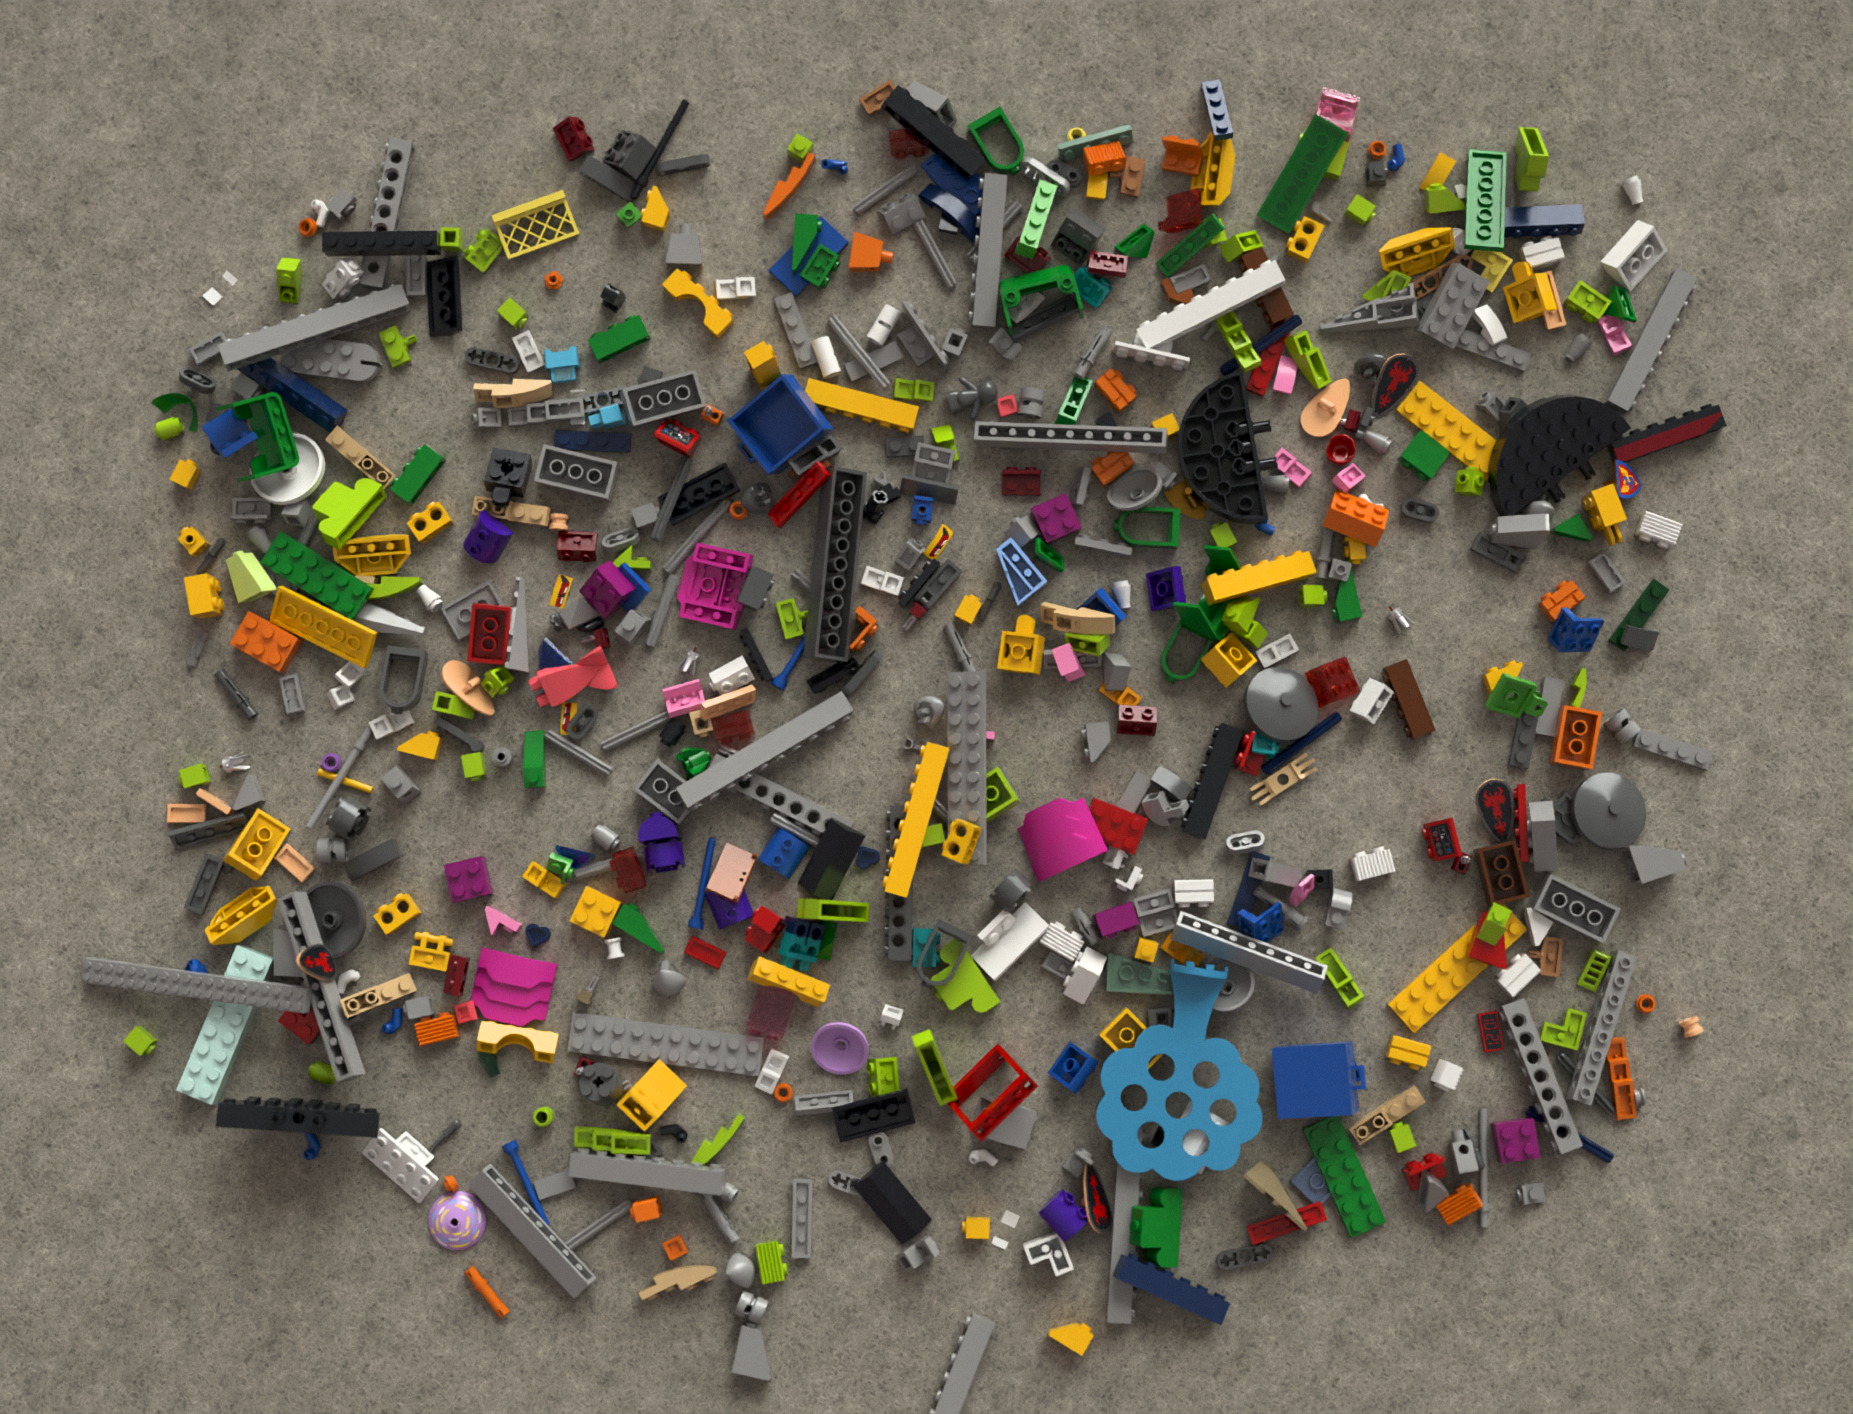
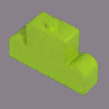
[1514,127,1549,192]
[312,478,387,550]
[797,898,870,922]
[931,939,1000,1013]
[911,1029,958,1106]

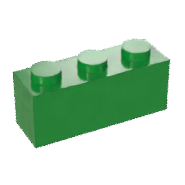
[588,315,651,363]
[390,444,446,506]

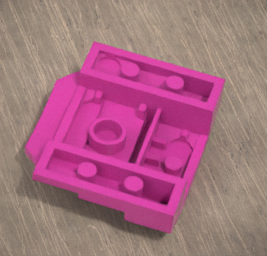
[677,542,753,630]
[1017,798,1108,882]
[470,947,558,1027]

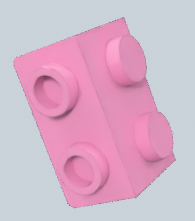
[662,679,705,718]

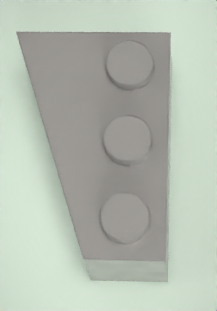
[1527,801,1558,872]

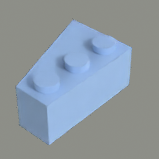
[996,537,1047,608]

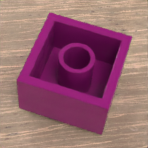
[1031,493,1082,545]
[579,560,636,619]
[444,856,493,903]
[1093,902,1139,939]
[1491,1117,1541,1164]

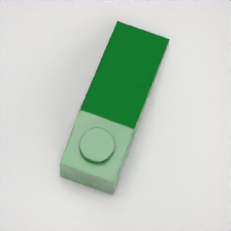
[792,214,822,274]
[1055,376,1093,425]
[1331,561,1362,623]
[523,730,547,789]
[612,902,665,954]

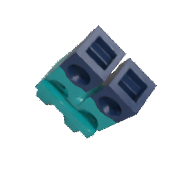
[777,916,826,972]

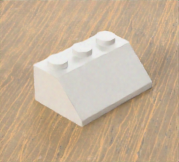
[1601,220,1667,292]
[1181,1101,1230,1174]

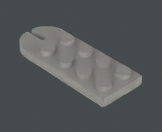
[282,339,383,382]

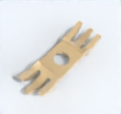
[1249,753,1317,806]

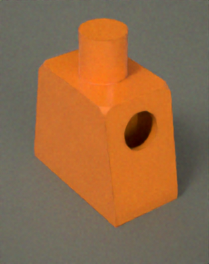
[849,232,894,272]

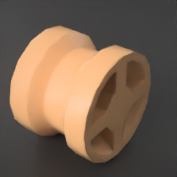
[549,513,569,531]
[1679,1016,1704,1038]

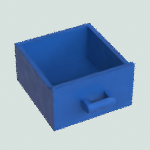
[727,374,834,475]
[1272,1041,1366,1119]

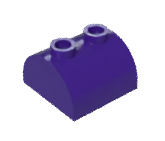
[463,510,514,564]
[1146,566,1186,611]
[638,812,683,846]
[705,889,753,930]
[1038,1189,1088,1242]

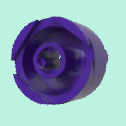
[644,838,685,873]

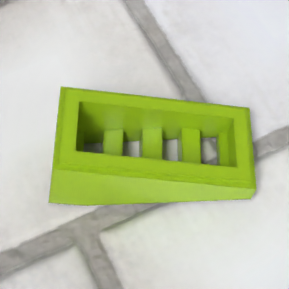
[1577,949,1612,992]

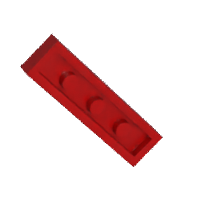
[1246,324,1290,397]
[768,461,830,528]
[1513,784,1529,862]
[1247,1201,1327,1246]

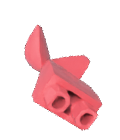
[529,645,618,707]

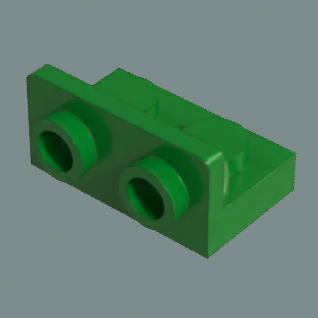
[800,244,841,291]

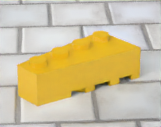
[744,341,781,391]

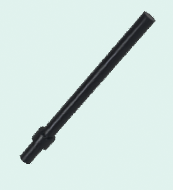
[630,99,689,200]

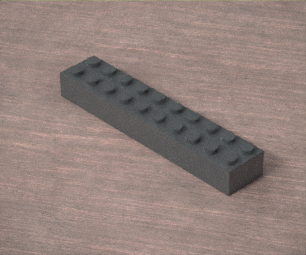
[803,466,867,663]

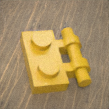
[408,932,454,972]

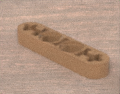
[1407,254,1473,300]

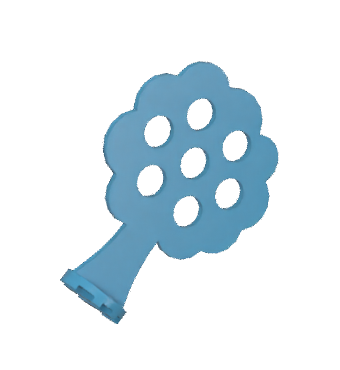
[1096,959,1262,1181]

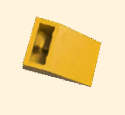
[616,1059,687,1132]

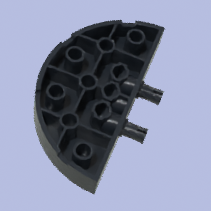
[1178,370,1278,524]
[1488,395,1631,516]
[216,1096,380,1138]

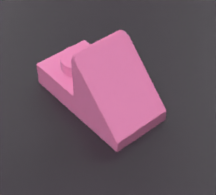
[1332,463,1366,493]
[1052,642,1085,682]
[485,906,523,936]

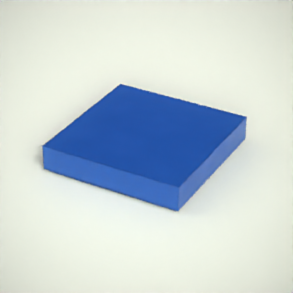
[618,563,651,613]

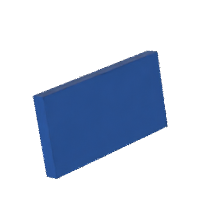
[921,154,982,217]
[769,217,849,297]

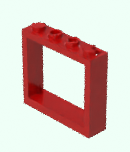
[947,1043,1038,1142]

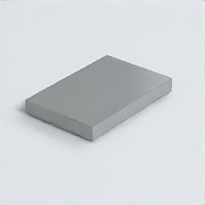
[440,580,504,641]

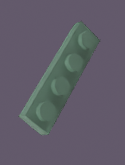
[1057,124,1133,162]

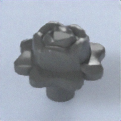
[550,612,567,632]

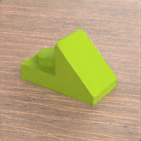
[931,424,959,462]
[613,545,652,571]
[1476,902,1512,946]

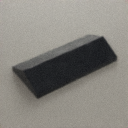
[427,256,462,337]
[658,462,740,526]
[798,818,866,900]
[832,1088,915,1143]
[853,1160,932,1244]

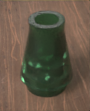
[477,1051,500,1078]

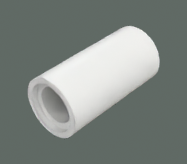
[866,304,901,347]
[811,336,841,379]

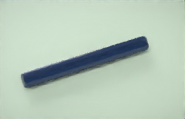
[1220,314,1303,376]
[1261,712,1342,775]
[1525,1106,1614,1163]

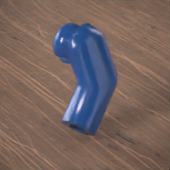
[1387,144,1405,171]
[382,1008,402,1034]
[304,1133,321,1160]

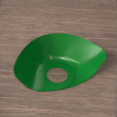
[152,393,198,432]

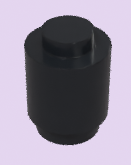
[659,718,686,748]

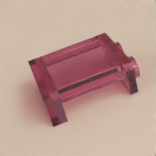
[1316,87,1360,142]
[745,984,796,1041]

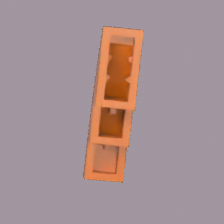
[763,152,816,220]
[1606,1036,1637,1120]

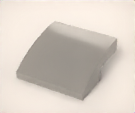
[911,442,955,483]
[1133,889,1178,938]

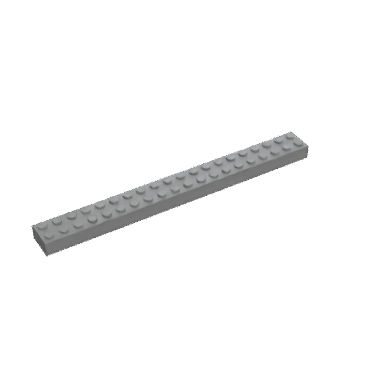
[81,957,312,1013]

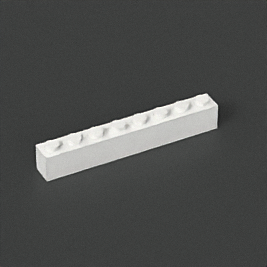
[1137,260,1285,350]

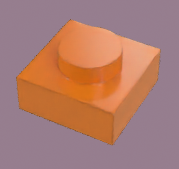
[662,1234,689,1261]

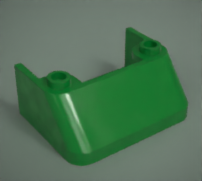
[998,265,1084,336]
[215,392,299,482]
[1173,545,1246,640]

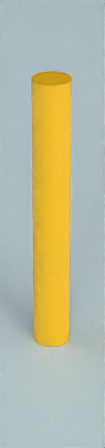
[317,768,374,794]

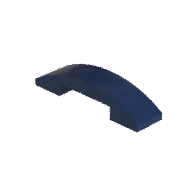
[918,183,979,244]

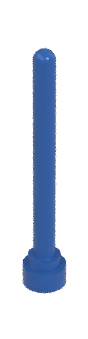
[771,634,806,691]
[688,837,716,930]
[502,1139,550,1226]

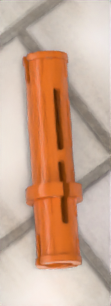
[463,1265,510,1319]

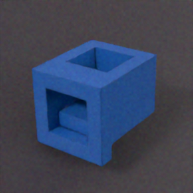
[912,495,933,525]

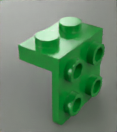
[1397,431,1450,483]

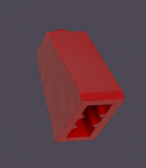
[1465,910,1507,970]

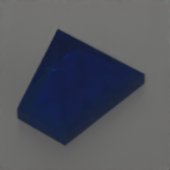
[538,638,574,670]
[555,845,596,870]

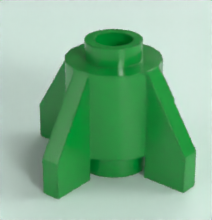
[676,747,711,780]

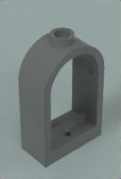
[380,645,428,714]
[917,919,974,989]

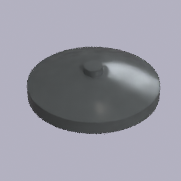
[1244,667,1319,742]
[1571,772,1646,850]
[307,881,367,959]

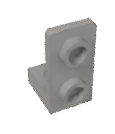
[1062,1147,1093,1178]

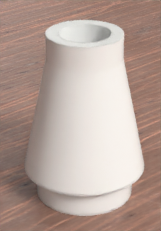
[1622,175,1643,205]
[1112,580,1131,609]
[416,584,444,613]

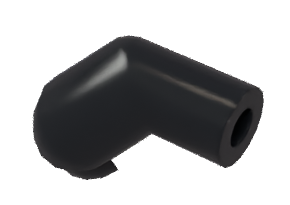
[576,617,605,632]
[660,1124,688,1143]

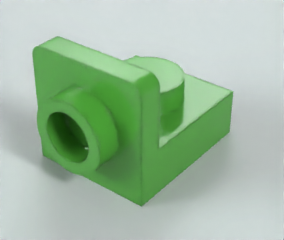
[616,201,642,228]
[547,852,574,885]

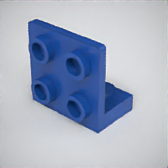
[202,408,258,459]
[1548,608,1604,652]
[1237,902,1284,943]

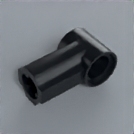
[863,490,888,525]

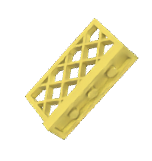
[491,190,579,260]

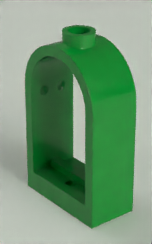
[968,107,1024,176]
[1114,507,1181,549]
[1160,619,1214,684]

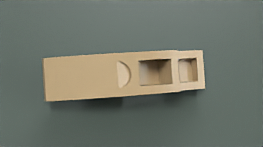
[473,379,553,408]
[325,426,396,489]
[472,496,551,527]
[1040,602,1115,635]
[339,973,417,1019]
[1349,1085,1426,1145]
[639,1265,717,1301]

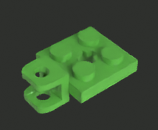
[1485,673,1548,718]

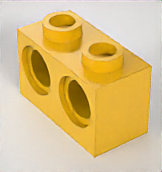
[1285,216,1325,263]
[407,502,454,544]
[941,819,982,864]
[373,893,422,935]

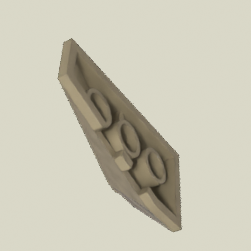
[1243,1161,1308,1232]

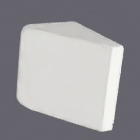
[327,685,355,710]

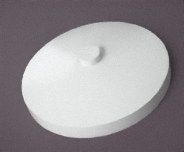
[250,433,325,505]

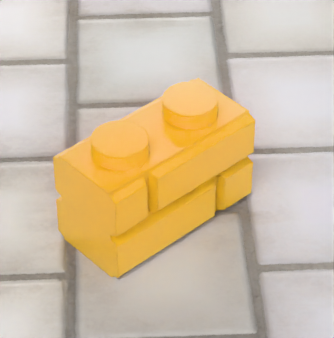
[1385,1035,1431,1071]

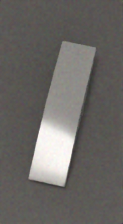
[508,398,585,427]

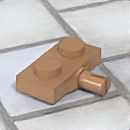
[859,79,896,119]
[1109,156,1145,198]
[1527,936,1564,977]

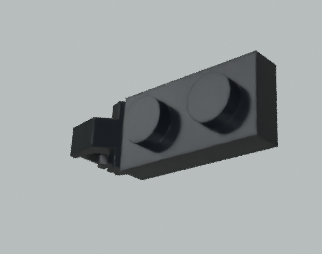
[806,657,860,694]

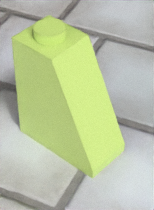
[226,551,276,603]

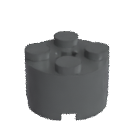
[326,797,371,842]
[989,868,1032,912]
[579,1063,624,1106]

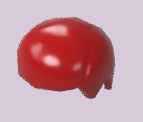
[1326,434,1356,465]

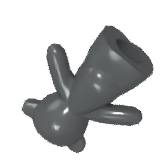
[946,376,998,420]

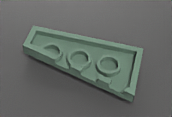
[1106,953,1174,995]

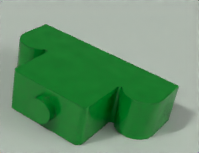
[1130,1186,1183,1268]

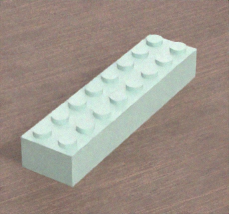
[176,945,273,1105]

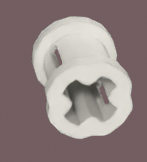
[604,937,625,959]

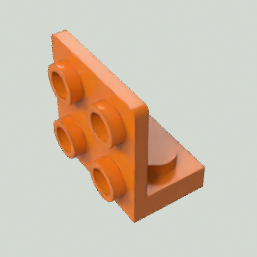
[1161,135,1204,177]
[849,605,878,653]

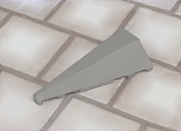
[1320,283,1419,334]
[505,577,530,674]
[328,602,426,635]

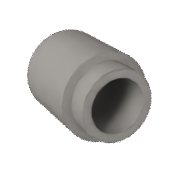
[492,747,514,767]
[591,824,620,852]

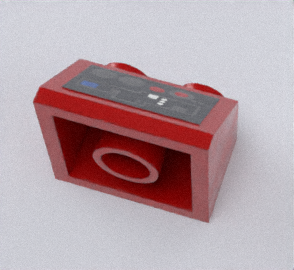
[654,419,701,458]
[1422,817,1462,862]

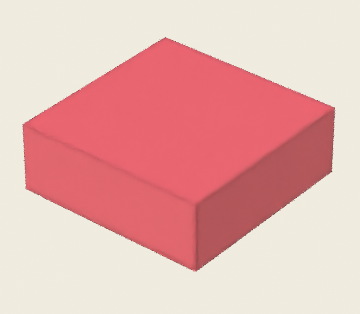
[997,394,1018,418]
[454,1000,478,1024]

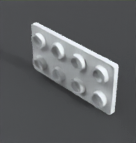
[1113,333,1190,371]
[971,903,1050,981]
[362,1128,439,1203]

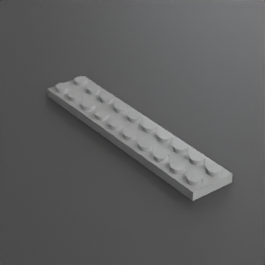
[947,671,987,865]
[567,1012,765,1076]

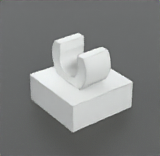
[1103,845,1128,870]
[880,1004,904,1030]

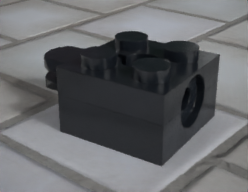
[484,447,532,508]

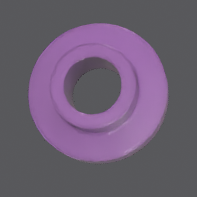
[322,753,341,772]

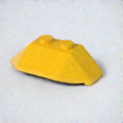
[1190,131,1235,206]
[1379,228,1455,276]
[333,534,411,576]
[205,886,277,945]

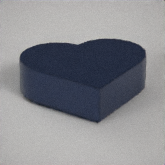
[856,846,880,869]
[525,924,551,948]

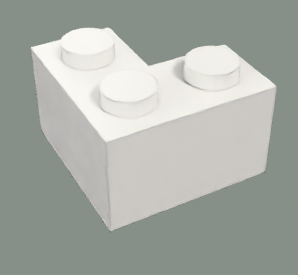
[1063,946,1107,1005]
[1023,1231,1074,1276]

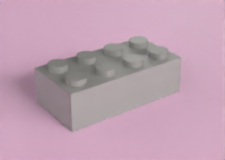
[1415,263,1490,349]
[620,370,706,429]
[534,444,620,502]
[1530,874,1621,944]

